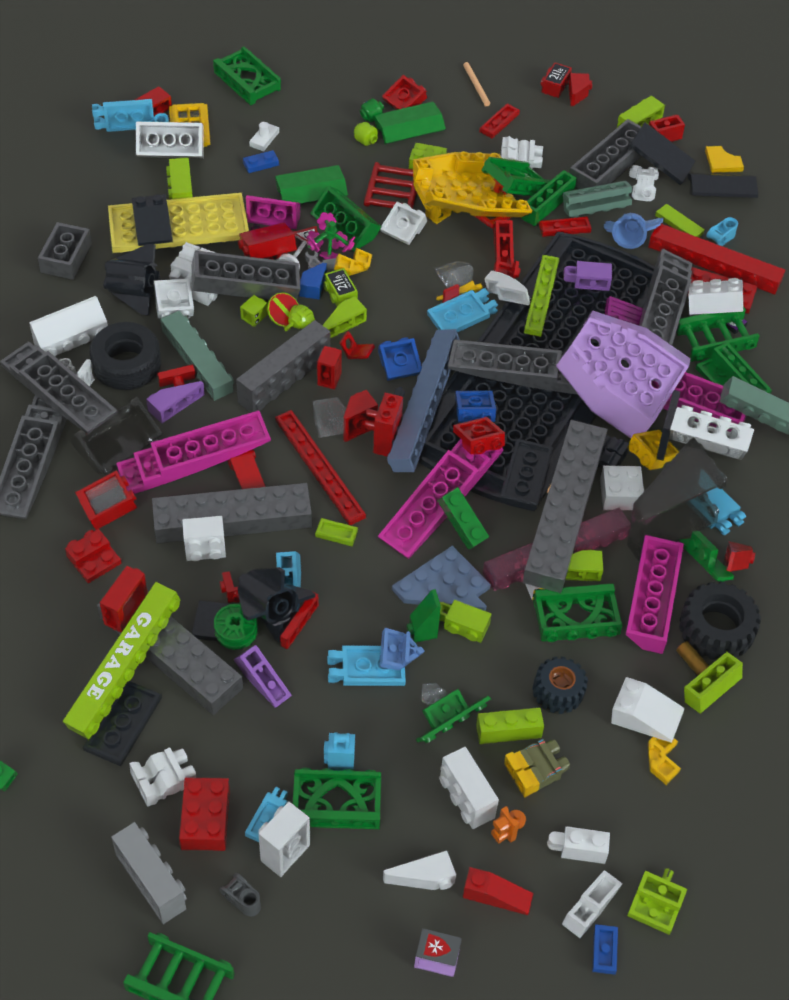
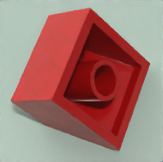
[343,390,378,442]

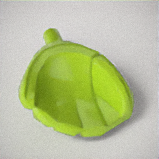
[284,305,315,331]

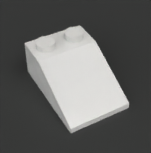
[611,677,685,743]

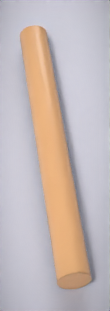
[463,62,490,106]

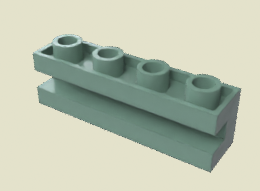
[563,180,632,217]

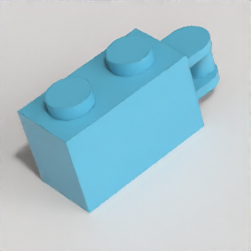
[324,732,355,771]

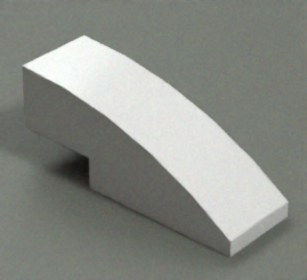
[485,270,530,306]
[562,870,622,938]

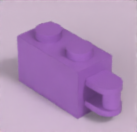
[564,261,612,291]

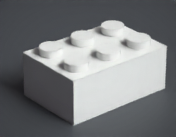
[688,278,743,315]
[439,747,499,829]
[259,802,310,877]

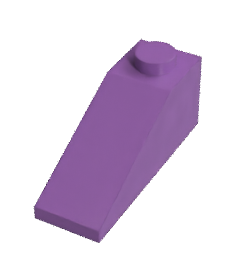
[146,381,205,423]
[233,645,292,708]

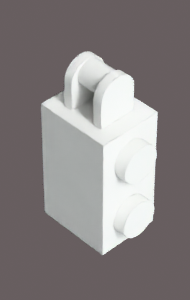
[547,826,610,864]

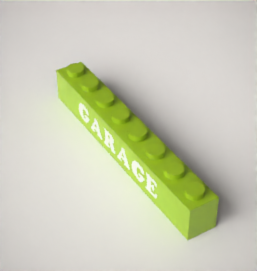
[63,582,181,740]

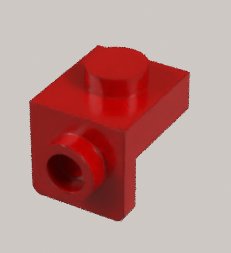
[493,260,521,279]
[219,571,239,603]

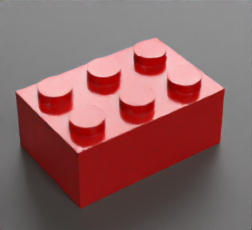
[179,778,230,851]

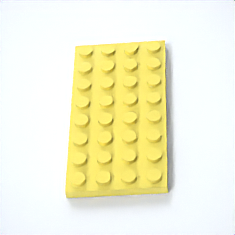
[108,193,249,253]

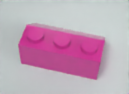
[246,195,300,229]

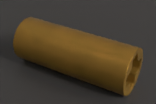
[676,641,709,676]

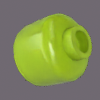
[354,122,378,146]

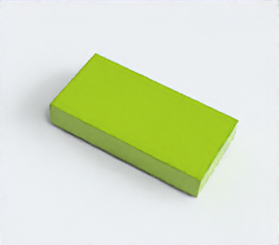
[315,518,358,546]

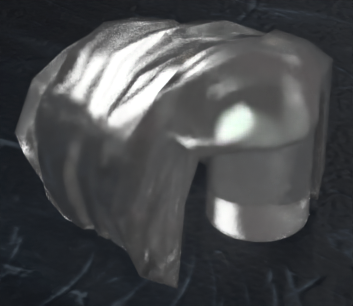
[421,683,447,705]

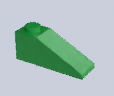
[406,589,441,642]

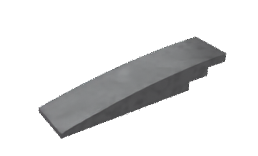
[639,249,693,345]
[448,340,578,394]
[0,342,118,434]
[0,395,67,519]

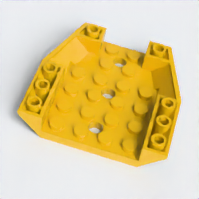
[413,151,532,217]

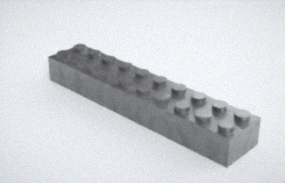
[523,420,607,593]

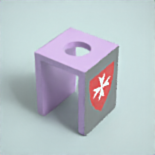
[414,928,461,977]

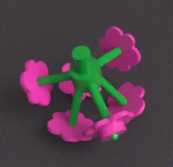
[306,212,355,260]

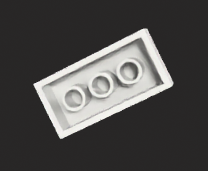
[136,122,204,158]

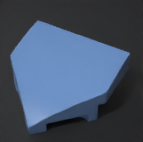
[380,628,425,670]

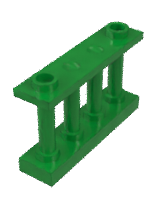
[676,306,759,362]
[123,932,234,1000]

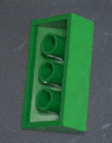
[310,186,382,251]

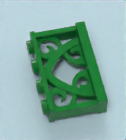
[213,46,281,106]
[481,157,550,196]
[533,584,623,642]
[293,768,381,829]

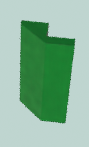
[374,102,446,144]
[275,165,348,204]
[695,342,772,393]

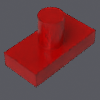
[158,364,195,387]

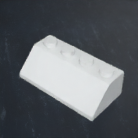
[29,296,108,356]

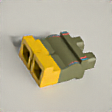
[504,739,570,798]

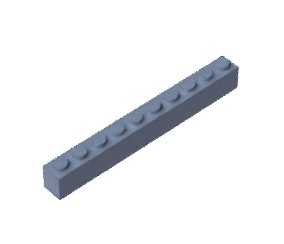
[387,329,460,472]

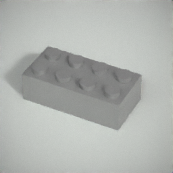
[111,822,187,924]

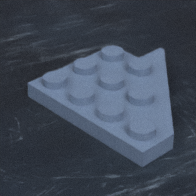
[392,545,491,611]

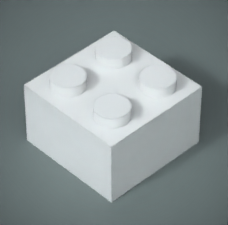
[600,466,645,510]
[182,516,226,561]

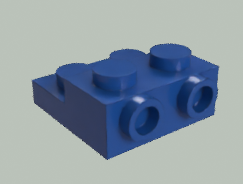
[378,337,422,381]
[455,391,496,423]

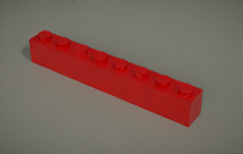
[648,224,786,295]

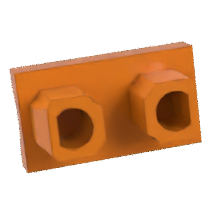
[491,806,526,844]

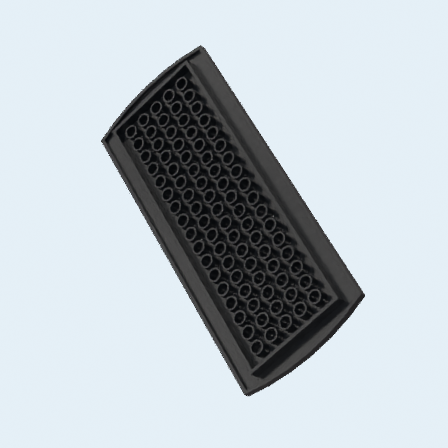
[418,232,655,512]

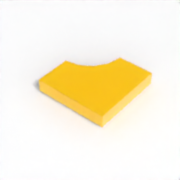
[705,146,744,173]

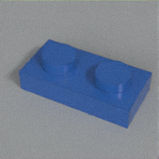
[243,150,279,173]
[592,924,618,975]

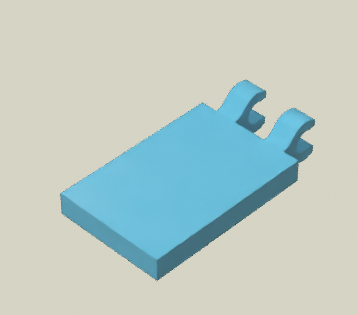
[92,99,154,132]
[427,288,498,332]
[673,470,746,535]
[327,646,406,686]

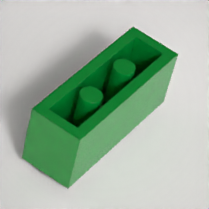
[437,487,489,550]

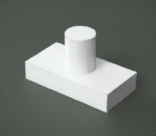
[249,122,279,151]

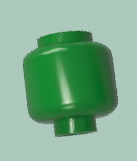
[359,98,384,122]

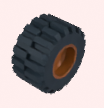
[532,656,588,714]

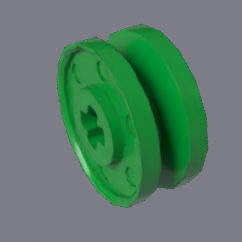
[214,604,258,650]

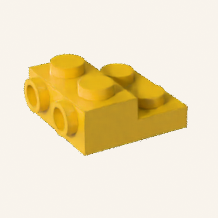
[629,430,682,470]

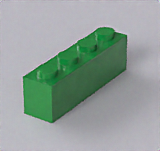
[521,170,577,227]

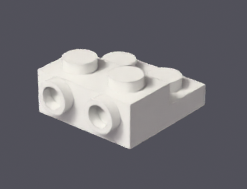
[380,202,427,245]
[154,279,194,319]

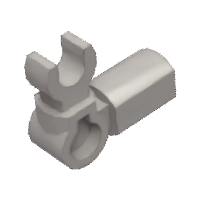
[305,251,336,272]

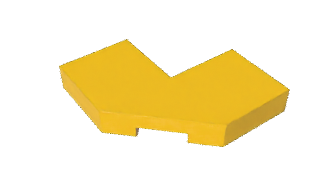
[334,248,372,276]
[648,737,681,785]

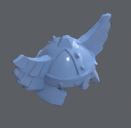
[604,213,663,249]

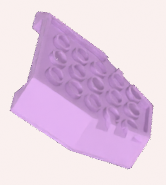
[556,311,690,438]

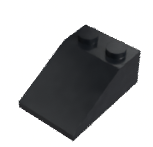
[132,194,173,246]

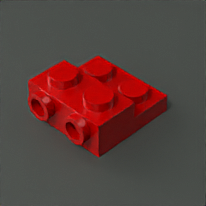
[382,75,428,110]
[453,417,505,455]
[65,529,122,583]

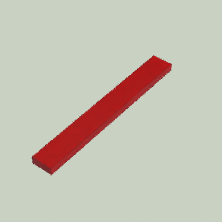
[275,410,366,525]

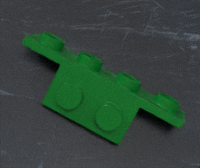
[679,531,734,582]
[415,689,491,743]

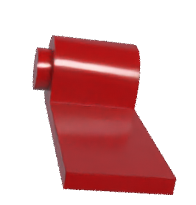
[227,449,265,489]

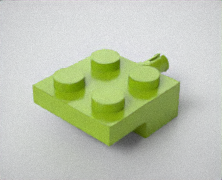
[627,869,687,935]

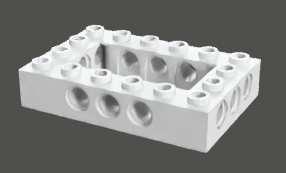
[670,405,754,460]

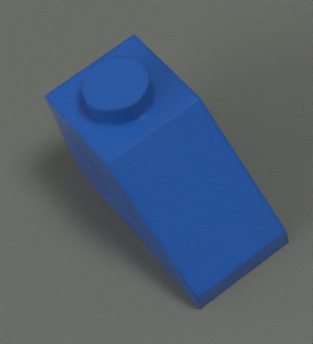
[299,263,327,300]

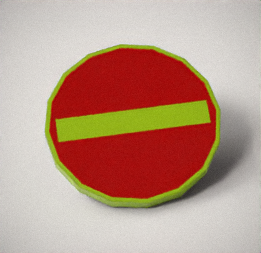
[267,292,299,327]

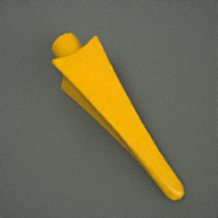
[436,280,483,301]

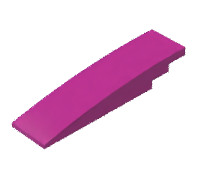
[116,410,271,494]
[378,439,503,559]

